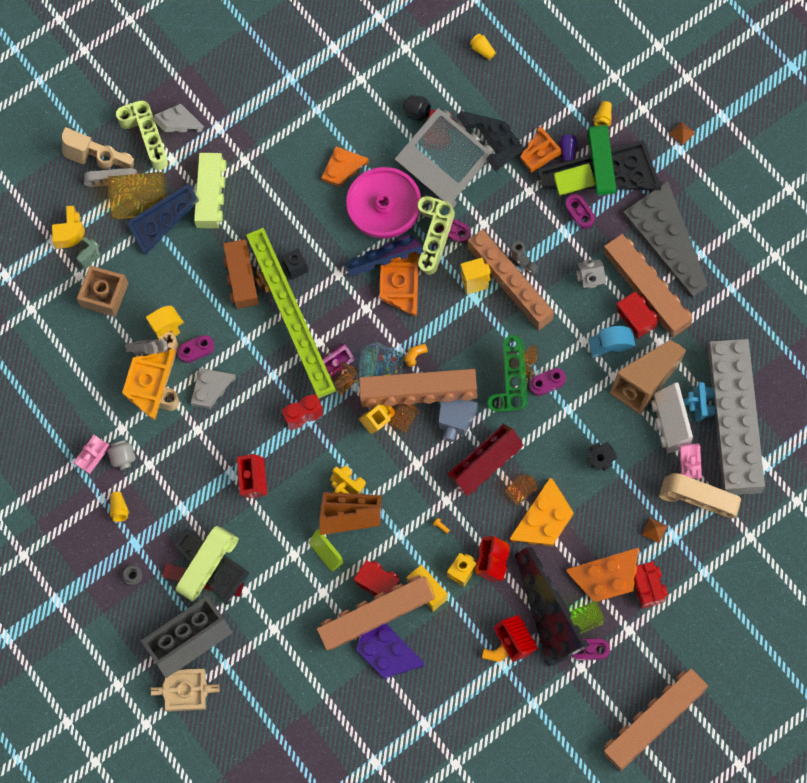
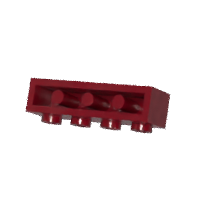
[447,424,524,496]

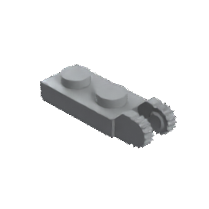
[125,339,168,355]

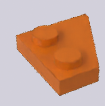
[520,127,562,173]
[321,147,369,187]

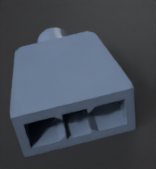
[439,400,478,442]

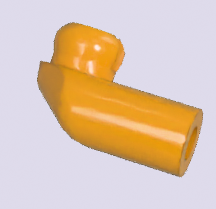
[404,343,428,367]
[482,644,509,662]

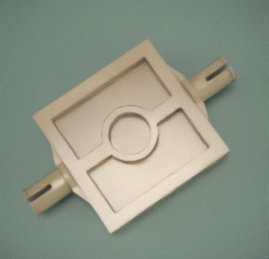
[151,669,220,712]

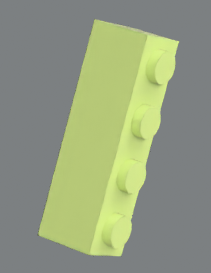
[194,153,226,229]

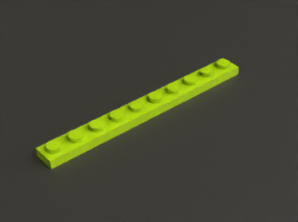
[246,228,336,399]

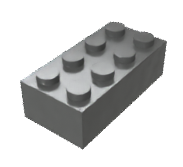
[141,596,232,678]

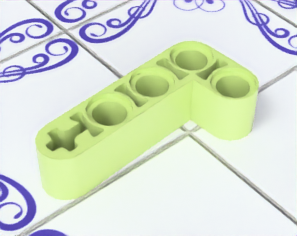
[116,101,168,170]
[418,196,455,275]
[176,526,239,602]

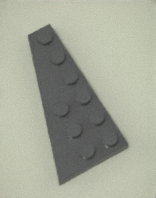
[623,181,708,298]

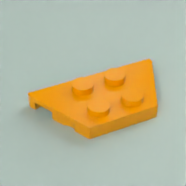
[122,349,176,420]
[510,478,574,546]

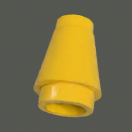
[469,33,496,60]
[593,101,612,127]
[110,492,129,522]

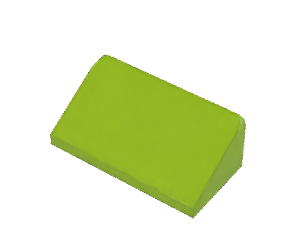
[554,164,595,196]
[309,529,343,571]

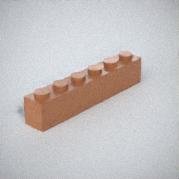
[468,229,554,331]
[604,234,692,338]
[360,369,477,408]
[317,575,437,650]
[603,669,708,772]

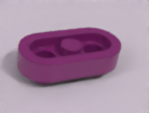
[565,194,595,229]
[436,219,471,244]
[177,335,215,363]
[529,368,566,396]
[572,639,610,661]

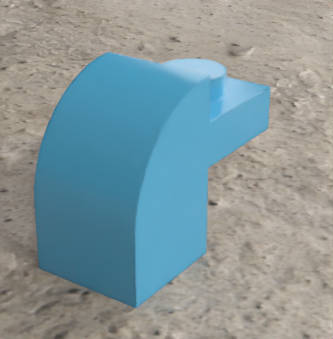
[588,326,636,357]

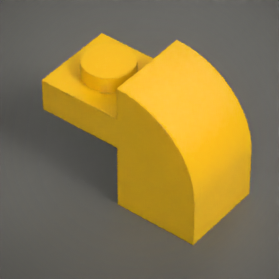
[52,206,85,249]
[146,306,184,338]
[359,405,396,435]

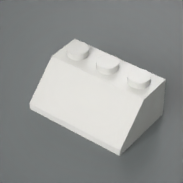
[651,383,693,453]

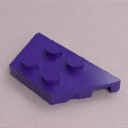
[356,624,425,679]

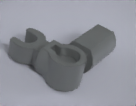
[509,241,538,276]

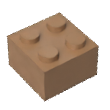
[77,265,128,317]

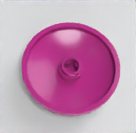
[346,167,421,238]

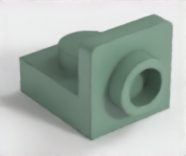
[76,237,101,270]

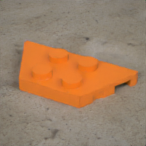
[380,251,419,316]
[566,548,640,603]

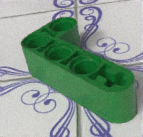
[587,125,616,196]
[488,335,528,412]

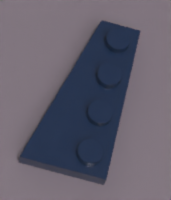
[127,183,199,254]
[344,234,424,276]

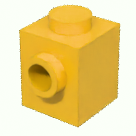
[447,553,477,587]

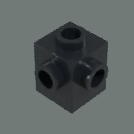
[587,441,618,471]

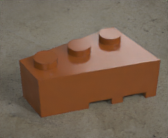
[223,239,259,309]
[320,492,382,535]

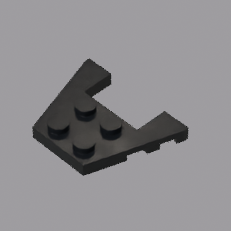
[457,111,524,172]

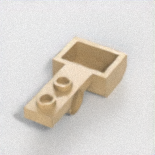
[62,127,134,170]

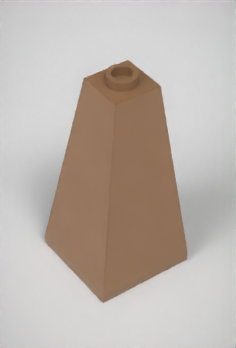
[609,340,686,415]

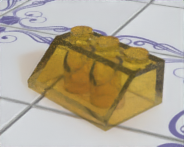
[108,172,167,219]

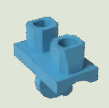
[683,382,716,422]

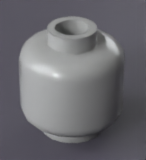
[108,440,136,470]

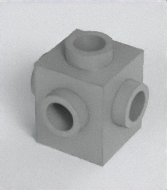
[576,259,606,288]

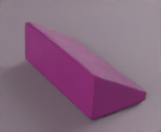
[321,343,356,377]

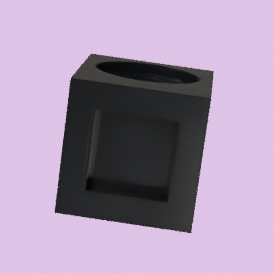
[282,248,308,280]

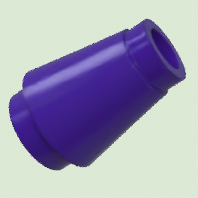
[559,135,578,162]

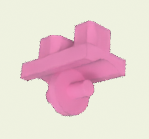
[73,435,110,474]
[680,443,702,479]

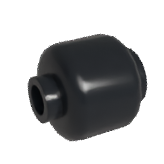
[403,95,431,120]

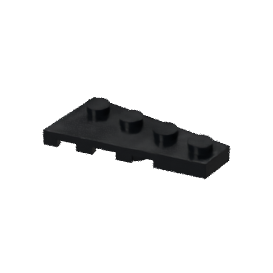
[175,529,250,605]

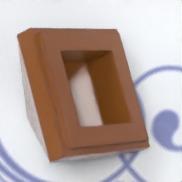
[669,121,695,146]
[642,518,668,544]

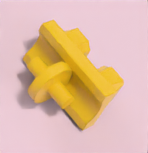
[330,465,366,494]

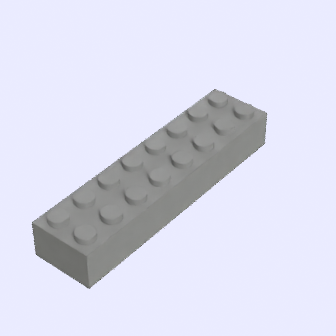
[708,339,765,495]

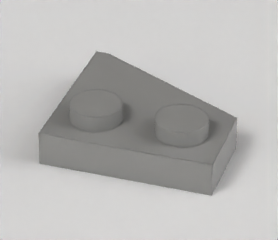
[153,104,204,132]
[191,368,236,409]

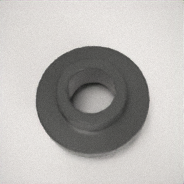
[123,566,143,585]

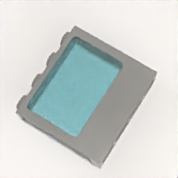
[395,108,494,208]

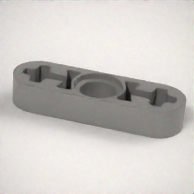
[84,168,137,187]

